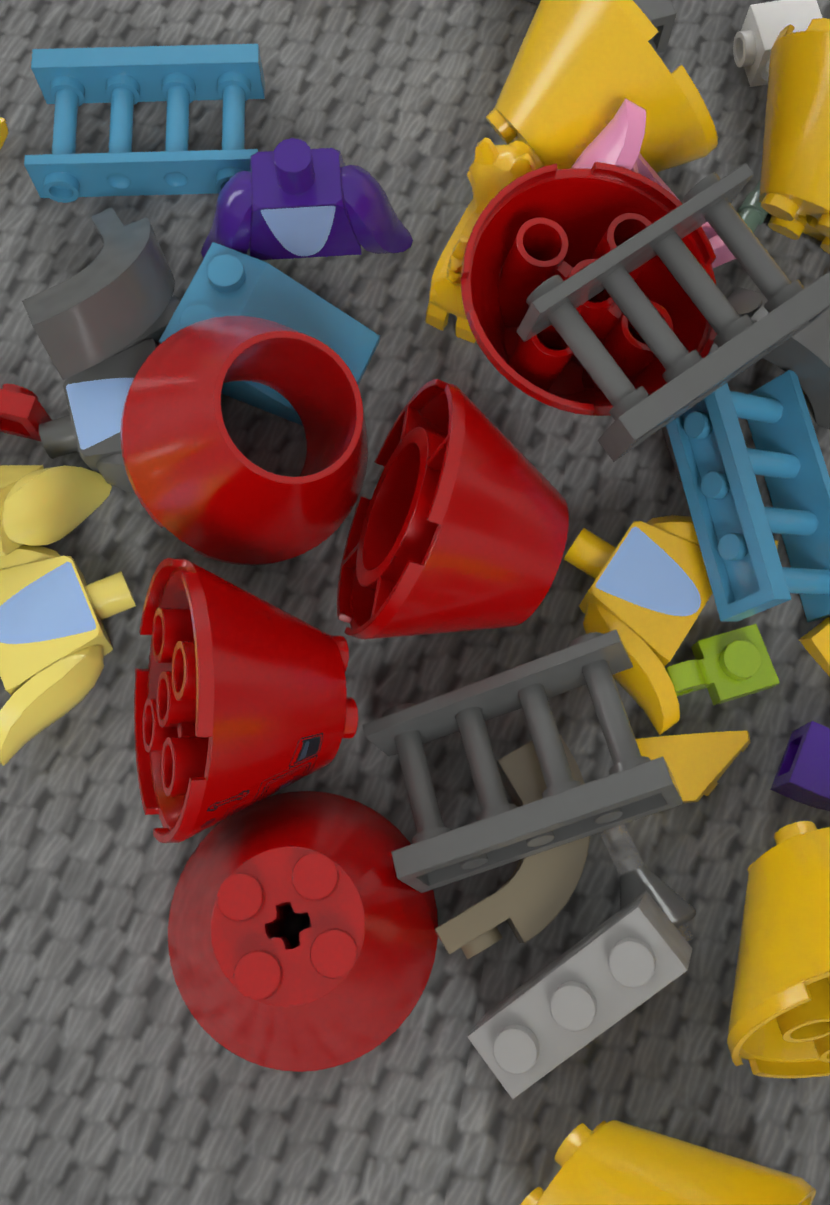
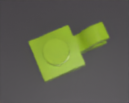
[665,624,780,706]

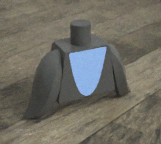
[39,295,180,494]

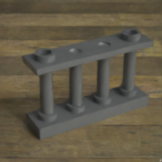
[516,163,830,462]
[362,630,684,893]

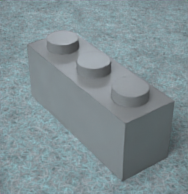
[467,890,693,1100]

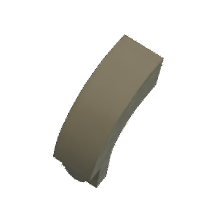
[434,734,590,959]

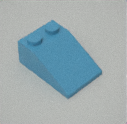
[159,242,380,426]

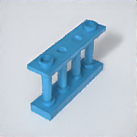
[24,44,265,203]
[666,352,830,622]

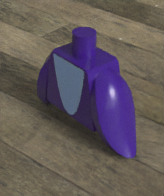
[201,138,413,260]

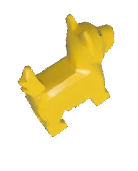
[425,138,536,343]

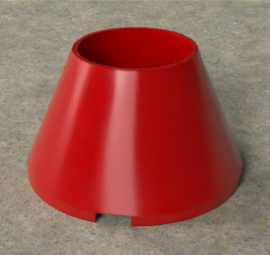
[120,316,368,566]
[337,379,569,640]

